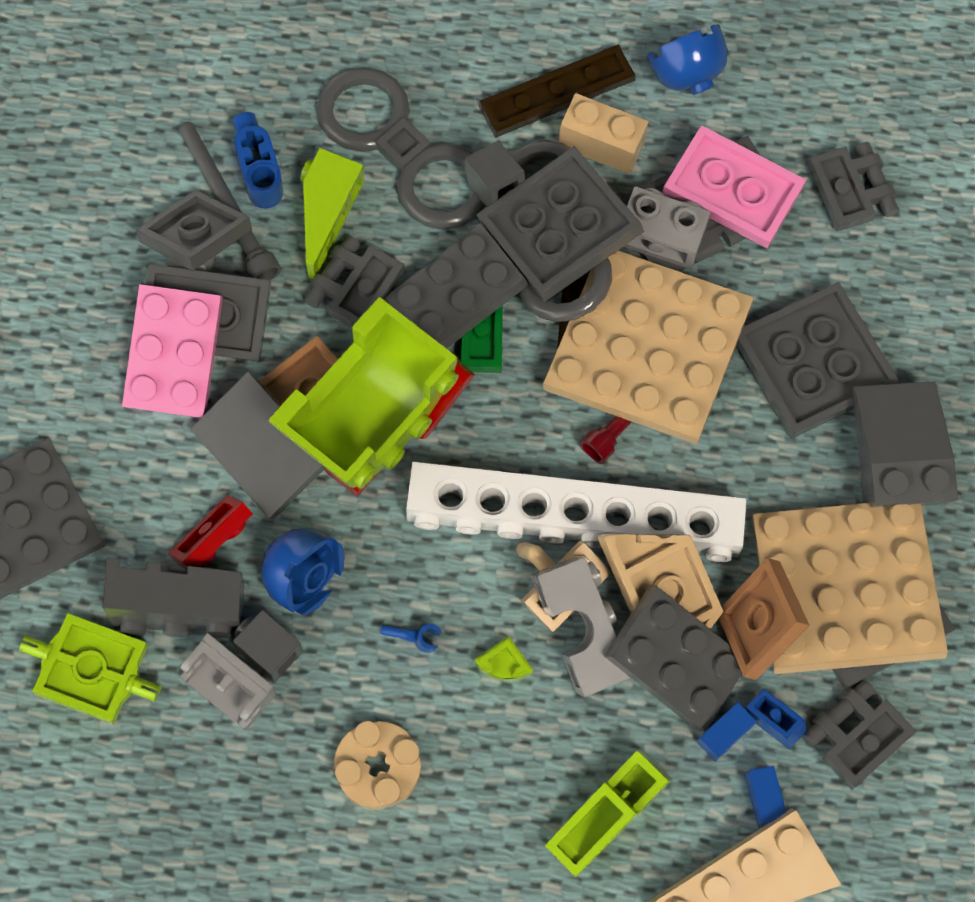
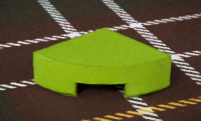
[474,636,534,680]

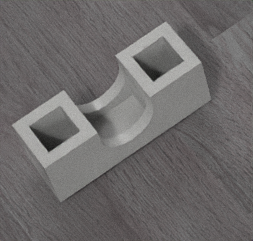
[530,556,630,697]

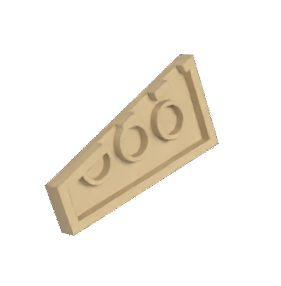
[647,808,841,902]

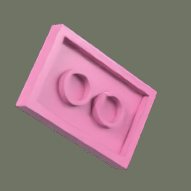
[662,125,806,249]
[122,284,223,418]

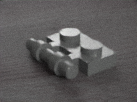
[807,142,899,232]
[304,236,405,328]
[802,680,916,790]

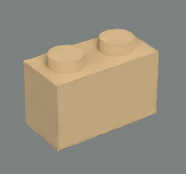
[559,93,649,174]

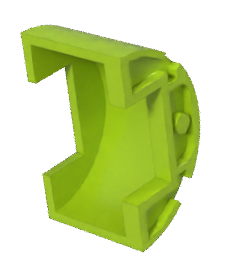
[268,297,459,489]

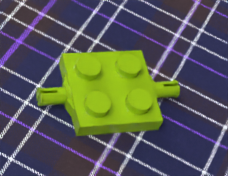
[19,613,162,725]

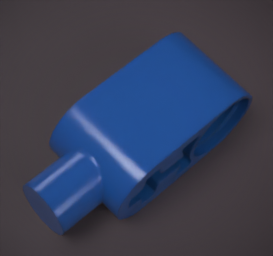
[233,112,283,209]

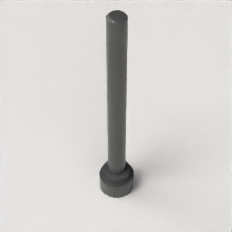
[179,122,281,280]

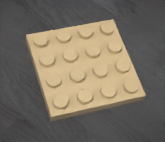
[543,251,754,445]
[753,503,948,674]

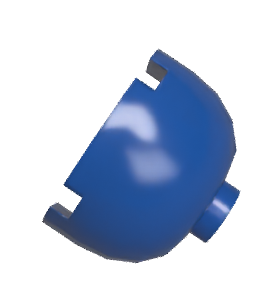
[647,24,728,95]
[262,528,345,615]

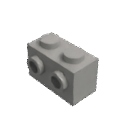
[624,186,711,270]

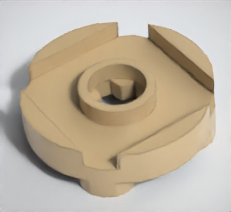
[334,721,421,810]

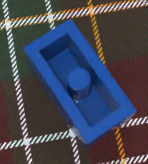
[746,688,807,750]
[697,702,757,762]
[744,765,786,828]

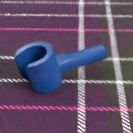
[381,624,442,653]

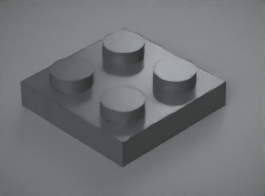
[136,190,252,271]

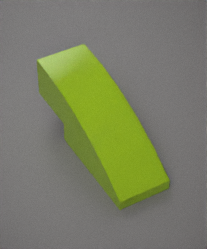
[545,749,673,877]

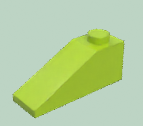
[300,148,365,280]

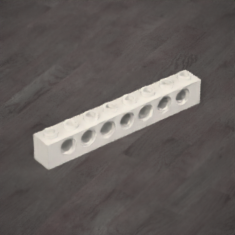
[406,462,746,562]

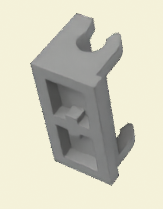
[180,633,276,731]

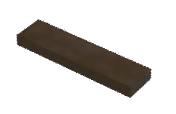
[479,44,635,138]

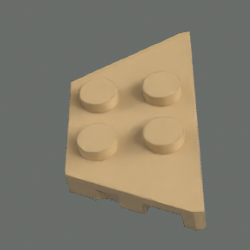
[597,534,723,628]

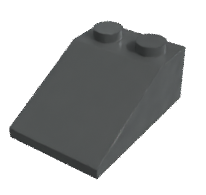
[853,381,958,508]

